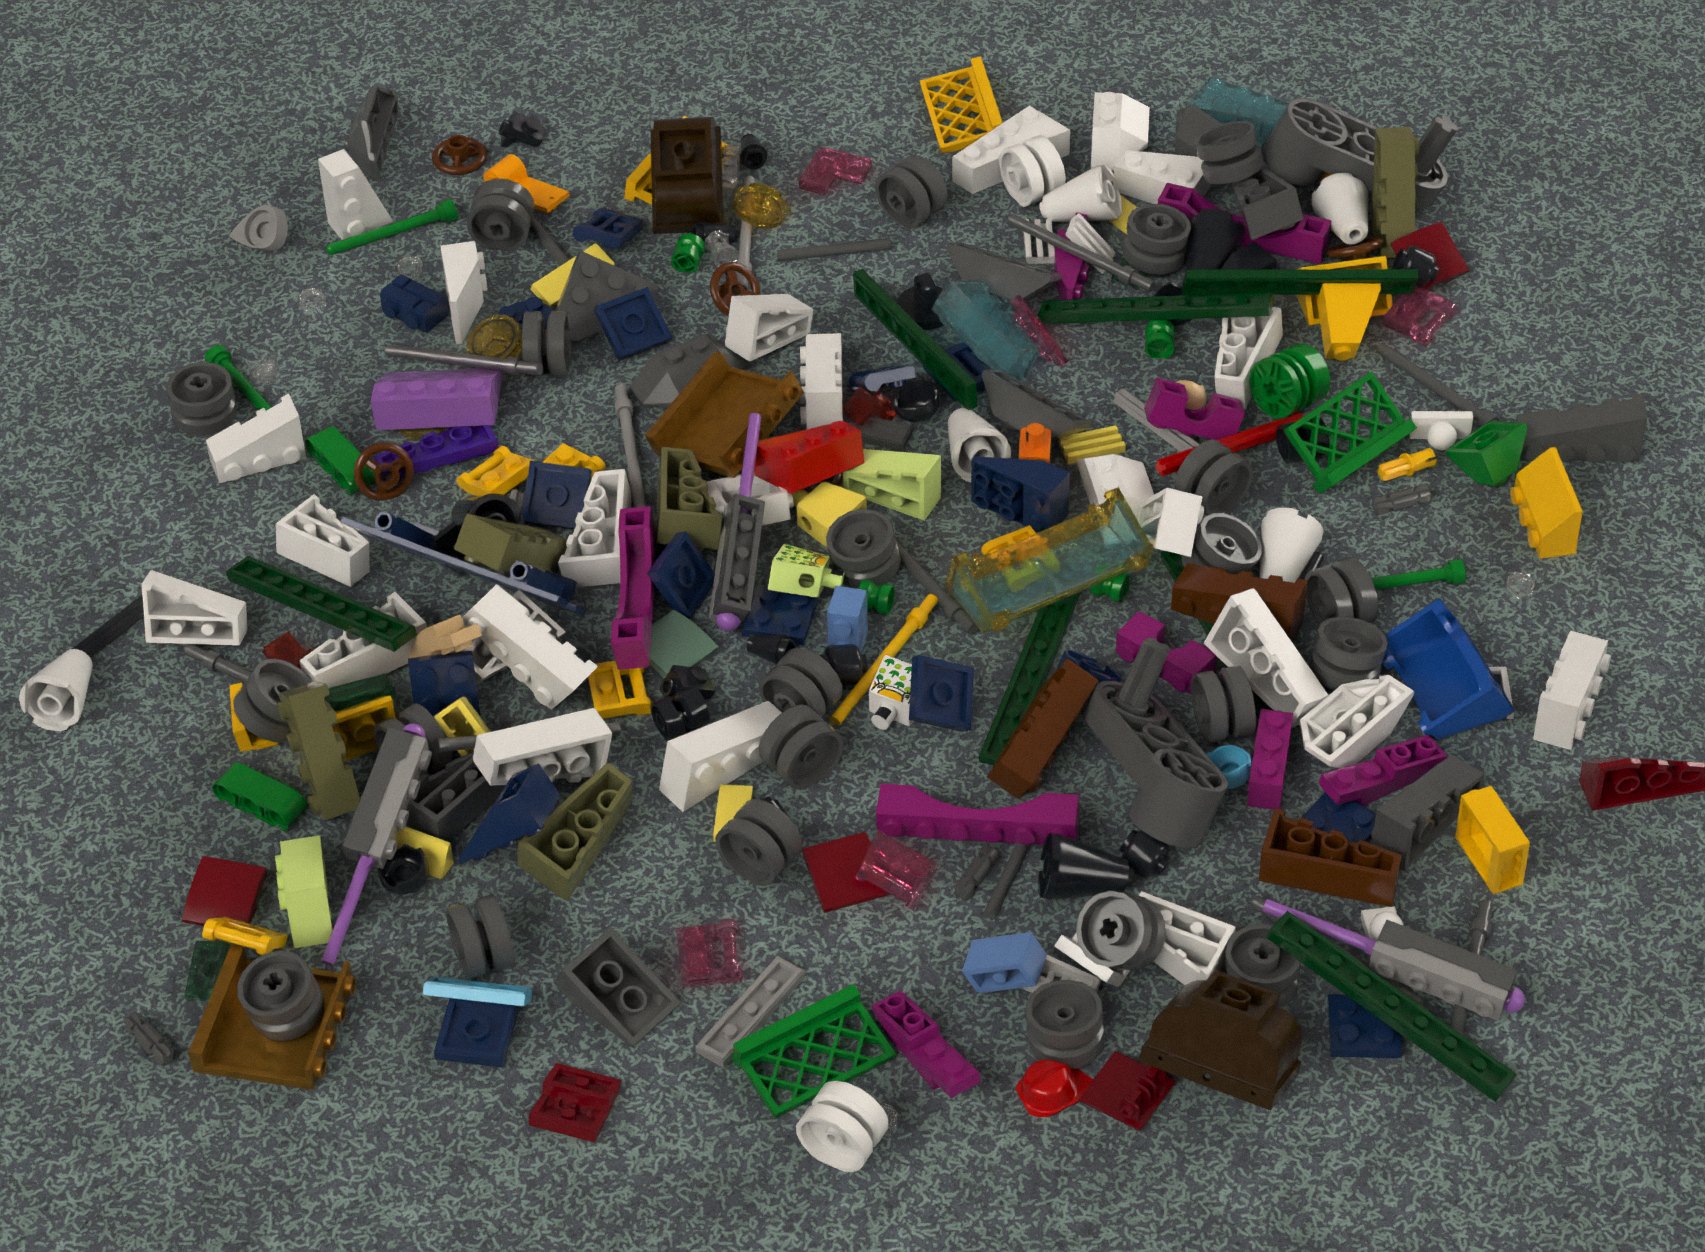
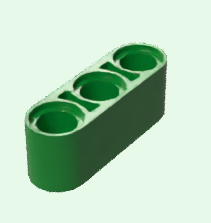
[304,425,376,495]
[212,762,308,831]

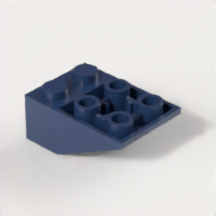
[971,456,1070,537]
[458,763,560,864]

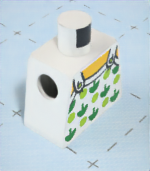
[869,655,914,730]

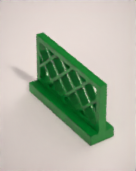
[1283,371,1417,493]
[732,984,896,1119]

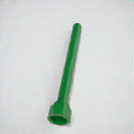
[326,198,458,255]
[205,345,272,411]
[1371,559,1466,590]

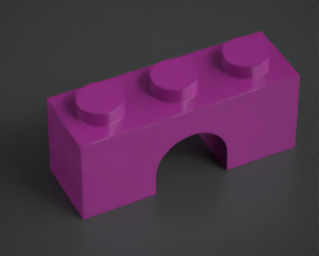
[1144,377,1245,440]
[1116,611,1217,695]
[1247,709,1293,810]

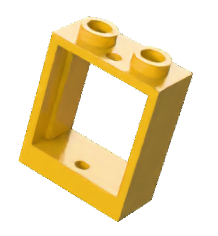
[1455,786,1530,894]

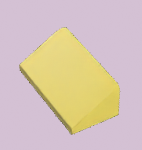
[395,826,454,879]

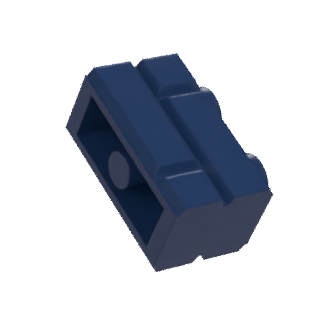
[380,274,449,333]

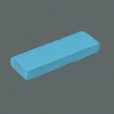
[423,976,533,1007]

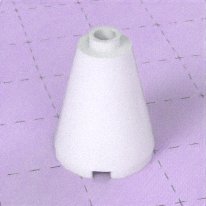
[1040,164,1122,223]
[1311,173,1369,244]
[948,408,1011,482]
[1260,507,1324,583]
[19,649,93,731]

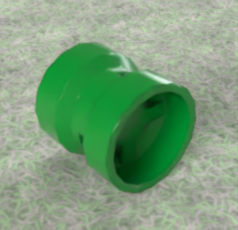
[671,233,705,273]
[1145,320,1174,359]
[1090,564,1131,603]
[859,579,895,616]

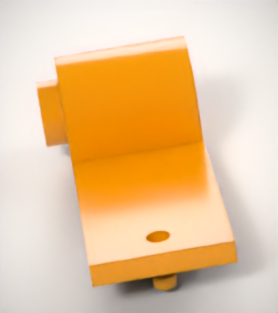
[483,154,570,213]

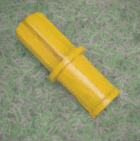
[1377,448,1437,481]

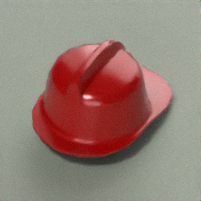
[1015,1059,1093,1117]

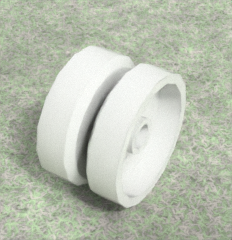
[999,135,1066,207]
[796,1081,888,1172]

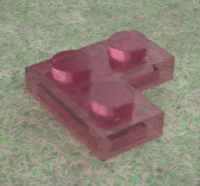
[799,147,872,195]
[1010,294,1069,367]

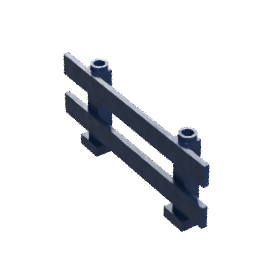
[340,511,586,616]

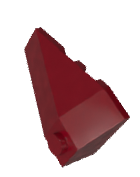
[1579,756,1705,811]

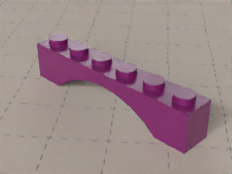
[1158,183,1331,264]
[611,506,656,670]
[876,784,1080,845]

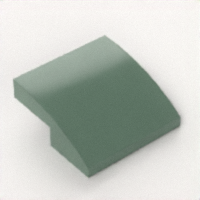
[650,610,719,679]

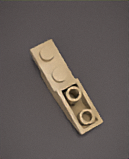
[407,614,482,664]

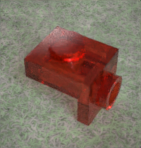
[843,386,897,426]
[262,631,312,670]

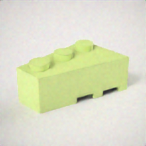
[843,449,941,521]
[275,835,333,948]

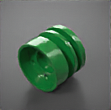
[1249,344,1331,418]

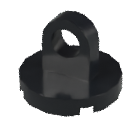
[897,273,955,330]

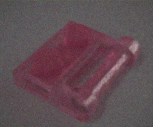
[1382,287,1457,347]
[854,831,936,910]
[676,918,743,988]

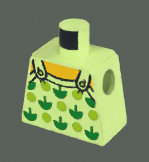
[768,544,845,597]

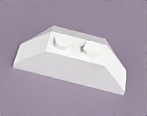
[1091,92,1150,171]
[1076,454,1154,546]
[1300,675,1414,769]

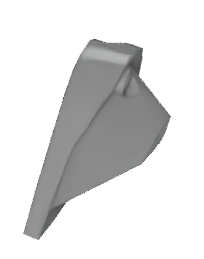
[229,205,288,252]

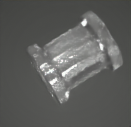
[704,231,738,267]

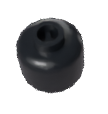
[1393,245,1439,288]
[820,644,868,686]
[1119,830,1171,878]

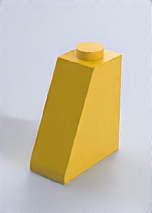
[1317,283,1381,361]

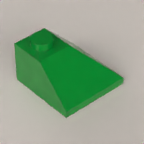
[1445,421,1527,487]

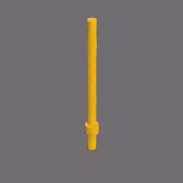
[829,594,938,726]

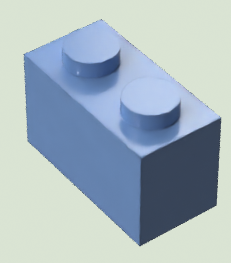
[827,586,868,653]
[962,932,1047,993]

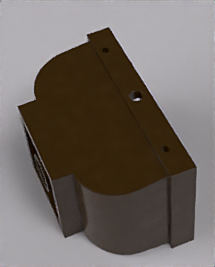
[650,116,724,234]
[1139,970,1302,1111]

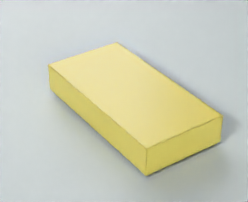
[713,784,753,842]

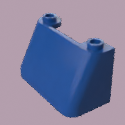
[1382,598,1515,740]

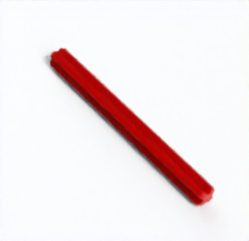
[1155,413,1303,476]

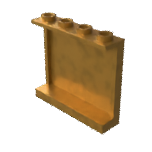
[645,352,804,478]
[188,944,356,1090]

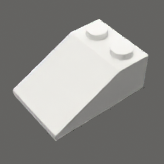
[440,241,488,344]

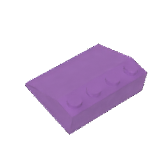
[371,368,503,430]

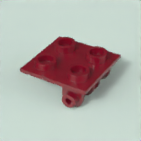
[1079,1051,1176,1132]

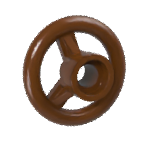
[432,135,487,175]
[1326,237,1383,261]
[710,262,761,316]
[354,442,414,501]

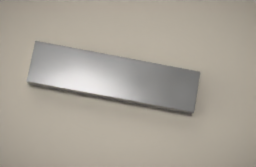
[695,956,805,1068]

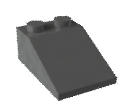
[553,927,681,1047]

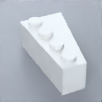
[952,106,1070,194]
[1214,307,1283,409]
[299,592,427,702]
[1533,631,1611,750]

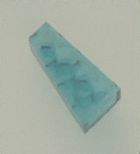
[1186,77,1289,144]
[932,280,1040,380]

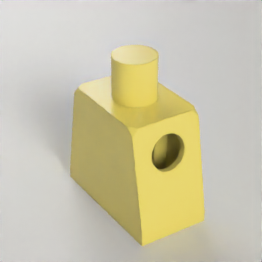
[792,482,867,548]
[433,696,491,756]

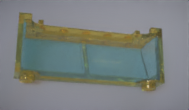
[945,487,1154,633]

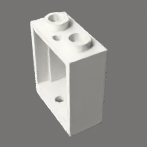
[707,471,794,526]

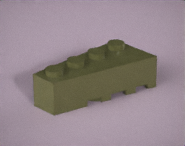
[1371,127,1419,258]
[656,447,723,549]
[454,514,567,574]
[276,681,360,820]
[518,762,632,901]

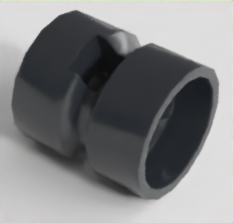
[1276,417,1330,464]
[650,686,710,741]

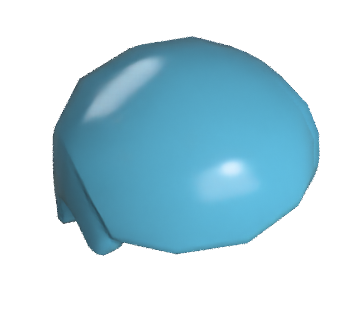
[1206,744,1252,790]

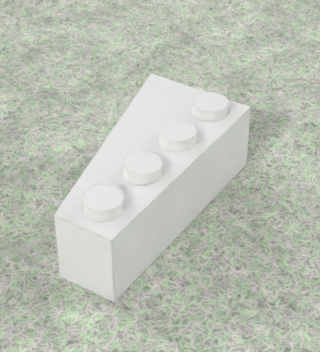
[800,333,843,429]
[558,469,632,587]
[462,584,598,709]
[1204,588,1328,727]
[659,701,782,812]
[473,708,612,786]

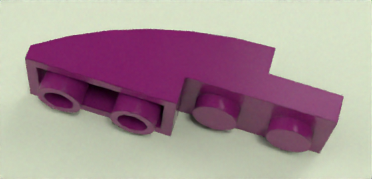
[1054,213,1090,300]
[1318,735,1447,806]
[872,990,981,1098]

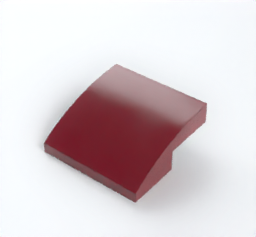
[1390,222,1469,294]
[802,832,888,913]
[182,856,268,926]
[529,1063,621,1143]

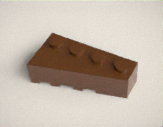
[1171,563,1308,642]
[987,658,1099,798]
[1259,808,1402,907]

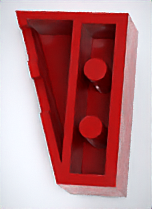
[754,421,865,494]

